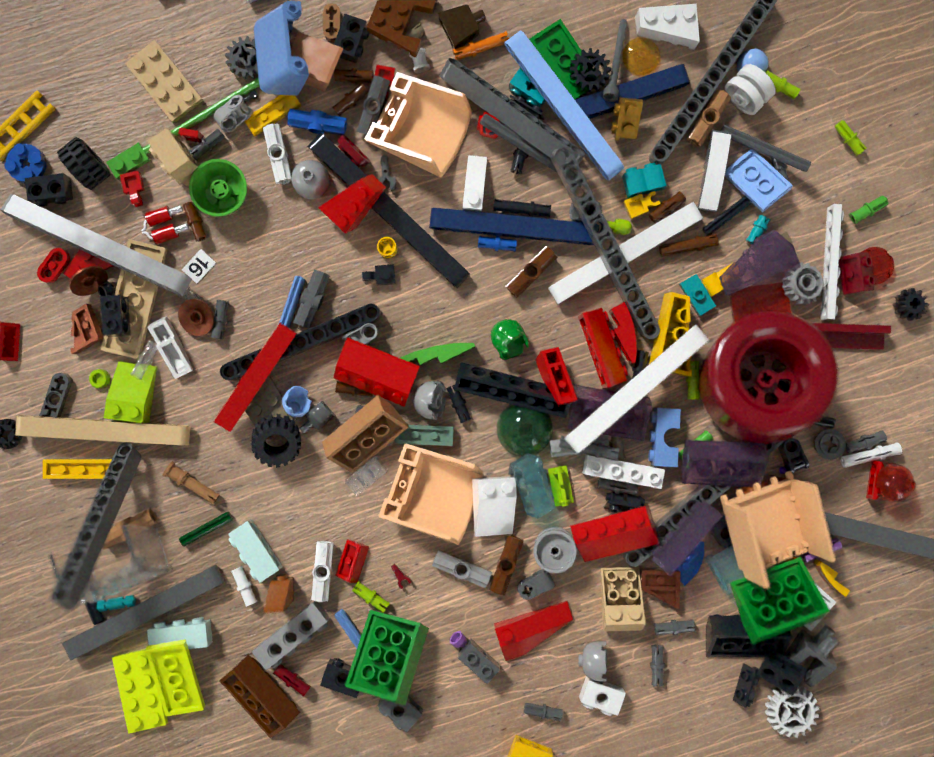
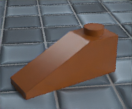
[263,574,295,613]

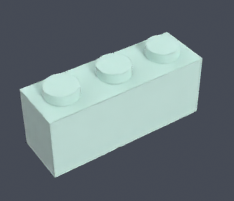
[228,519,283,583]
[147,617,213,649]

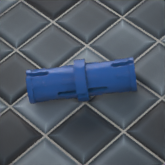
[478,236,517,252]

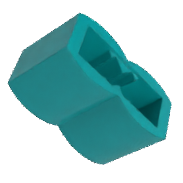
[622,162,667,198]

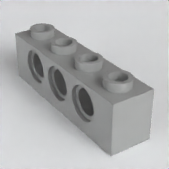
[252,601,330,670]

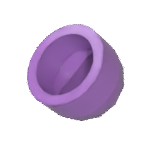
[450,631,467,649]

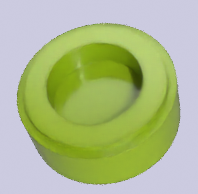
[89,369,110,388]

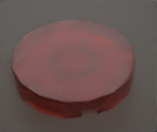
[860,247,894,285]

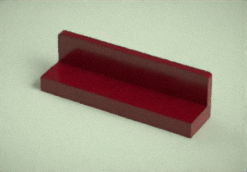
[812,323,891,350]

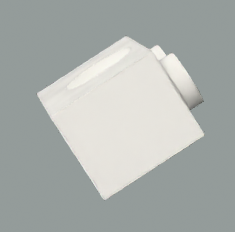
[579,676,626,716]

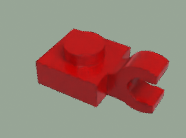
[120,171,145,207]

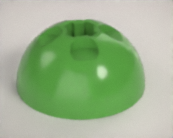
[189,159,247,217]

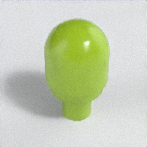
[606,219,632,235]

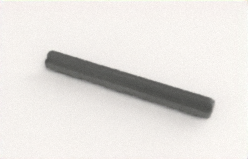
[721,125,811,172]

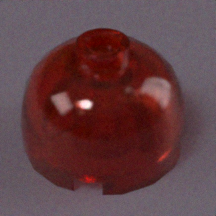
[876,462,916,502]

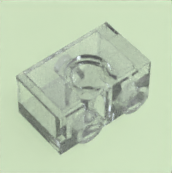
[344,456,389,496]

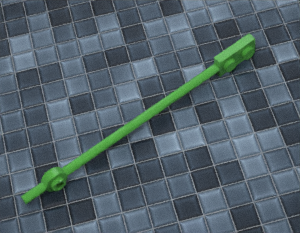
[106,77,260,180]

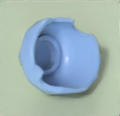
[737,48,769,72]
[282,386,312,418]

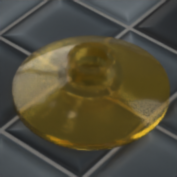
[622,37,660,75]

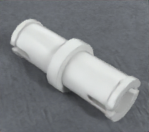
[231,566,258,607]

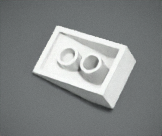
[472,476,516,537]

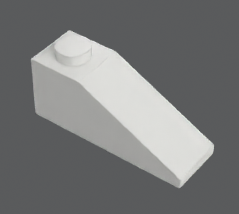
[463,155,487,212]

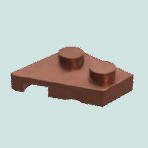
[70,304,104,354]
[640,569,681,609]

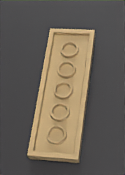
[101,239,168,359]

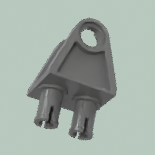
[784,625,839,687]

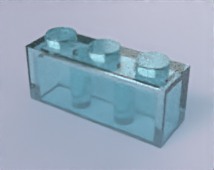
[510,454,556,519]

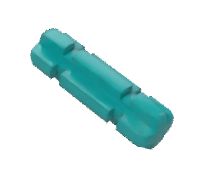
[97,595,136,612]

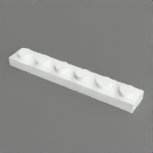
[820,204,844,321]

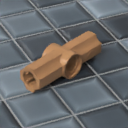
[687,89,731,147]
[103,508,158,550]

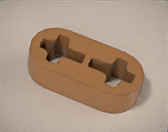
[323,3,341,42]

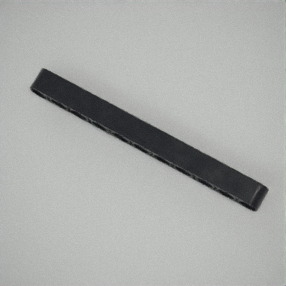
[308,132,470,288]

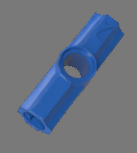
[287,109,347,135]

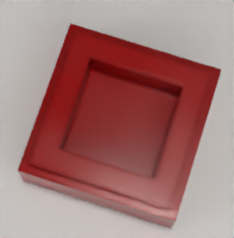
[178,128,204,143]

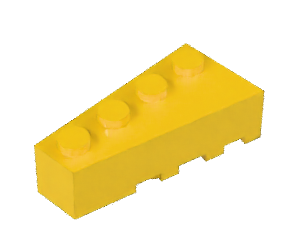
[649,292,692,377]

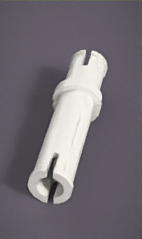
[840,442,902,468]

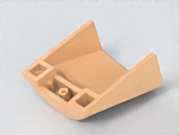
[365,73,473,178]
[379,444,483,545]

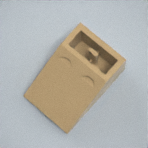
[601,567,645,631]

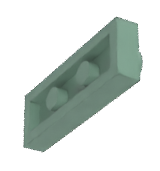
[395,425,454,446]

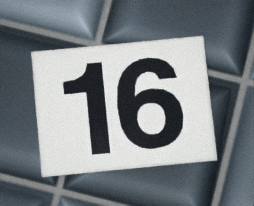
[182,249,216,283]

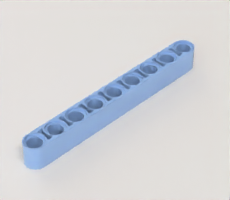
[504,30,624,181]

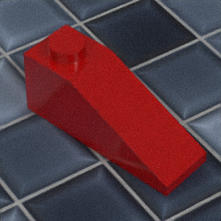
[535,347,578,405]

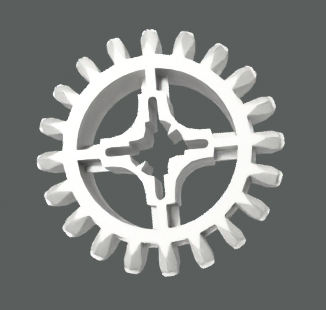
[765,686,820,738]

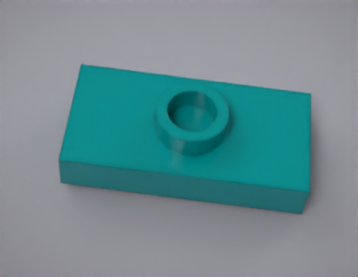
[679,274,716,317]

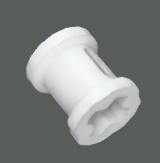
[409,48,430,73]

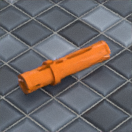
[452,31,509,61]

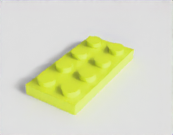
[145,639,205,717]
[112,649,168,734]

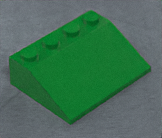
[730,557,830,644]
[345,610,429,706]

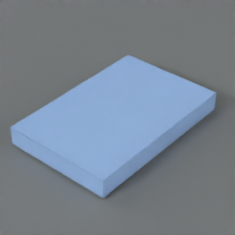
[725,149,793,213]

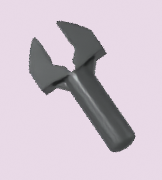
[378,155,396,192]

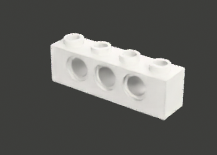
[582,454,665,489]

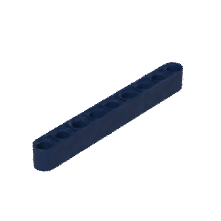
[429,208,599,245]

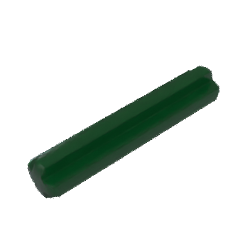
[179,512,233,547]

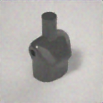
[300,401,335,434]

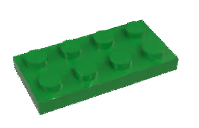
[529,19,600,100]

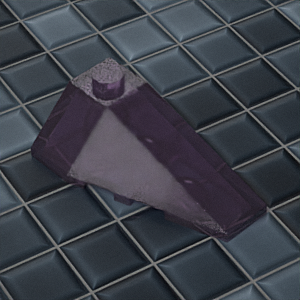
[719,230,800,295]

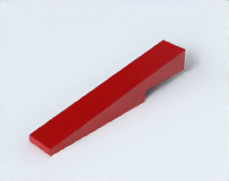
[214,322,296,432]

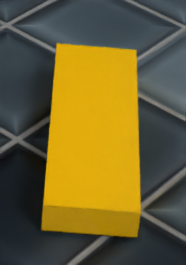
[244,95,302,137]

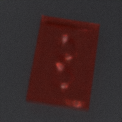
[729,282,791,323]

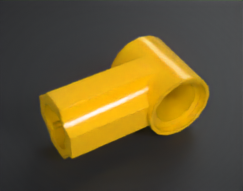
[701,263,742,297]

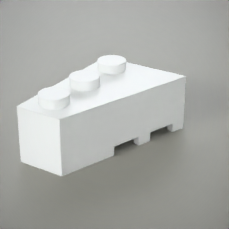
[635,4,700,50]

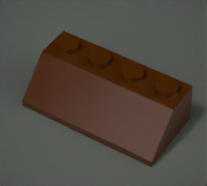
[219,654,300,738]

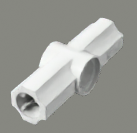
[263,124,292,184]
[311,541,334,602]

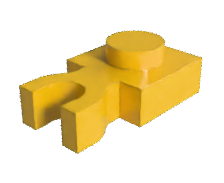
[623,191,660,220]

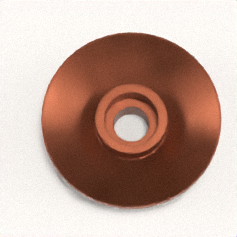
[69,266,108,296]
[178,299,214,336]

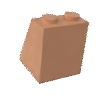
[290,32,343,92]

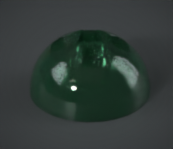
[496,404,553,457]

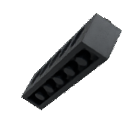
[454,362,571,418]

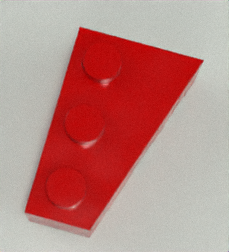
[318,174,386,234]

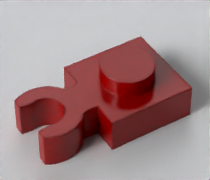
[375,64,396,101]

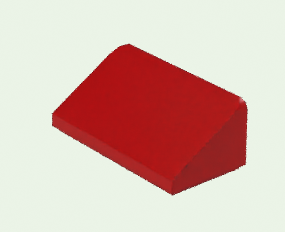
[335,539,369,583]

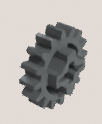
[225,36,258,80]

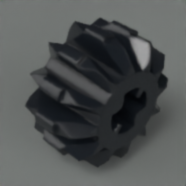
[893,288,930,321]

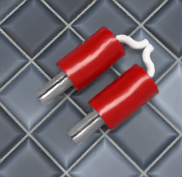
[141,205,189,245]

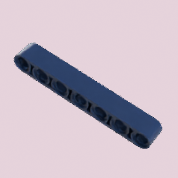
[575,64,690,119]

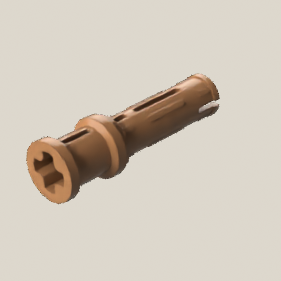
[162,461,220,505]

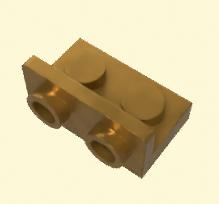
[611,97,643,141]

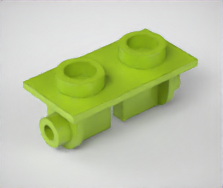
[548,465,574,507]

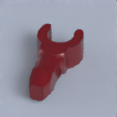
[391,564,411,589]

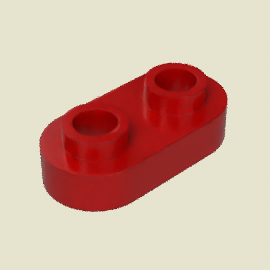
[37,248,70,283]

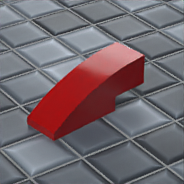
[609,302,637,364]

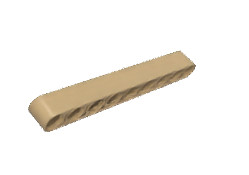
[15,415,190,445]

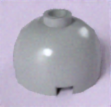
[291,160,330,200]
[412,381,446,420]
[579,641,607,682]

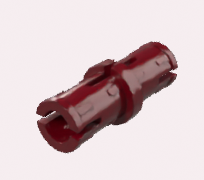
[273,663,311,697]

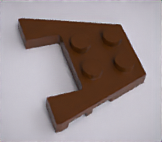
[366,0,438,57]

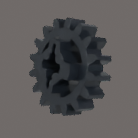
[569,48,611,92]

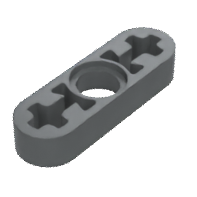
[39,373,72,418]

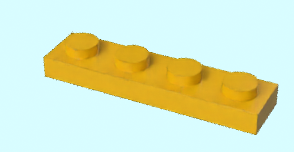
[42,459,112,479]

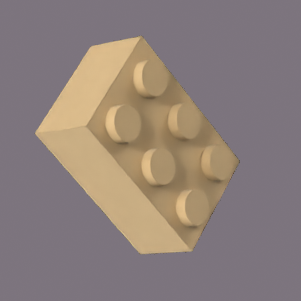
[147,128,200,187]

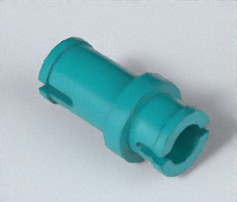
[746,215,771,246]

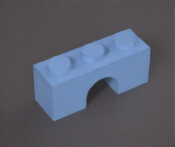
[648,408,681,467]

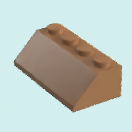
[322,395,409,473]

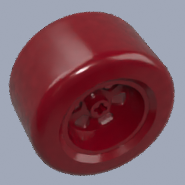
[699,311,839,444]

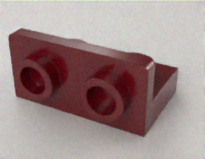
[839,253,875,295]

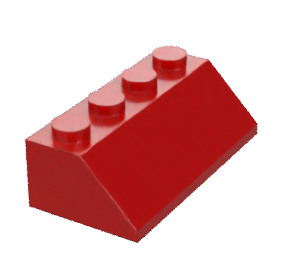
[578,308,628,389]
[333,337,420,407]
[570,505,660,562]

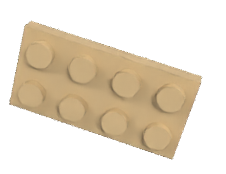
[125,40,203,124]

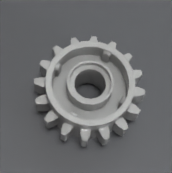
[782,262,824,305]

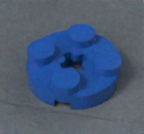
[4,143,47,183]

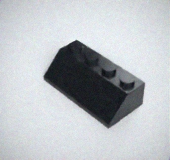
[706,614,792,658]

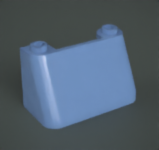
[254,1,309,96]

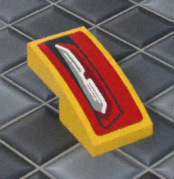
[813,559,850,597]

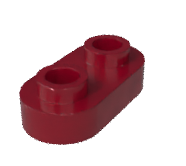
[337,135,370,167]

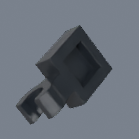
[362,264,396,286]

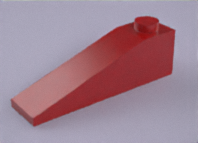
[494,601,573,661]

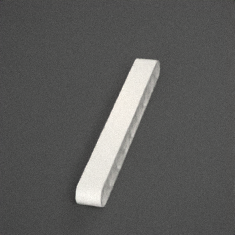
[548,202,703,304]
[564,325,709,454]

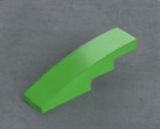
[400,343,475,365]

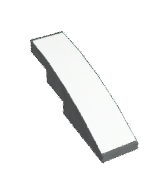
[697,130,732,212]

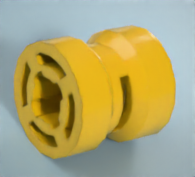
[377,237,398,259]

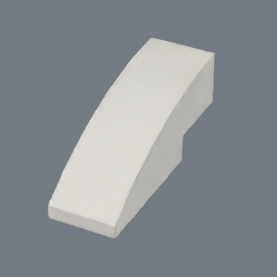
[147,316,193,379]

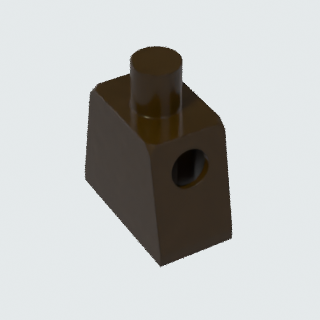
[438,5,486,49]

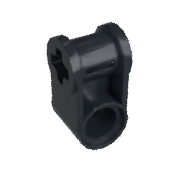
[778,438,810,474]

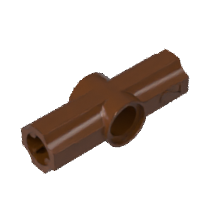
[505,246,558,298]
[489,534,524,596]

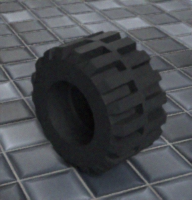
[57,137,110,190]
[251,414,301,468]

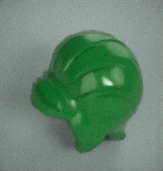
[491,319,529,360]

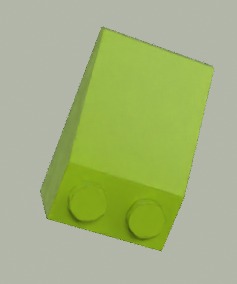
[104,361,157,423]

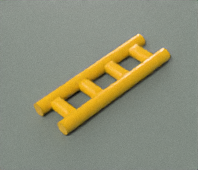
[0,90,56,161]

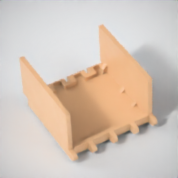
[720,471,836,588]

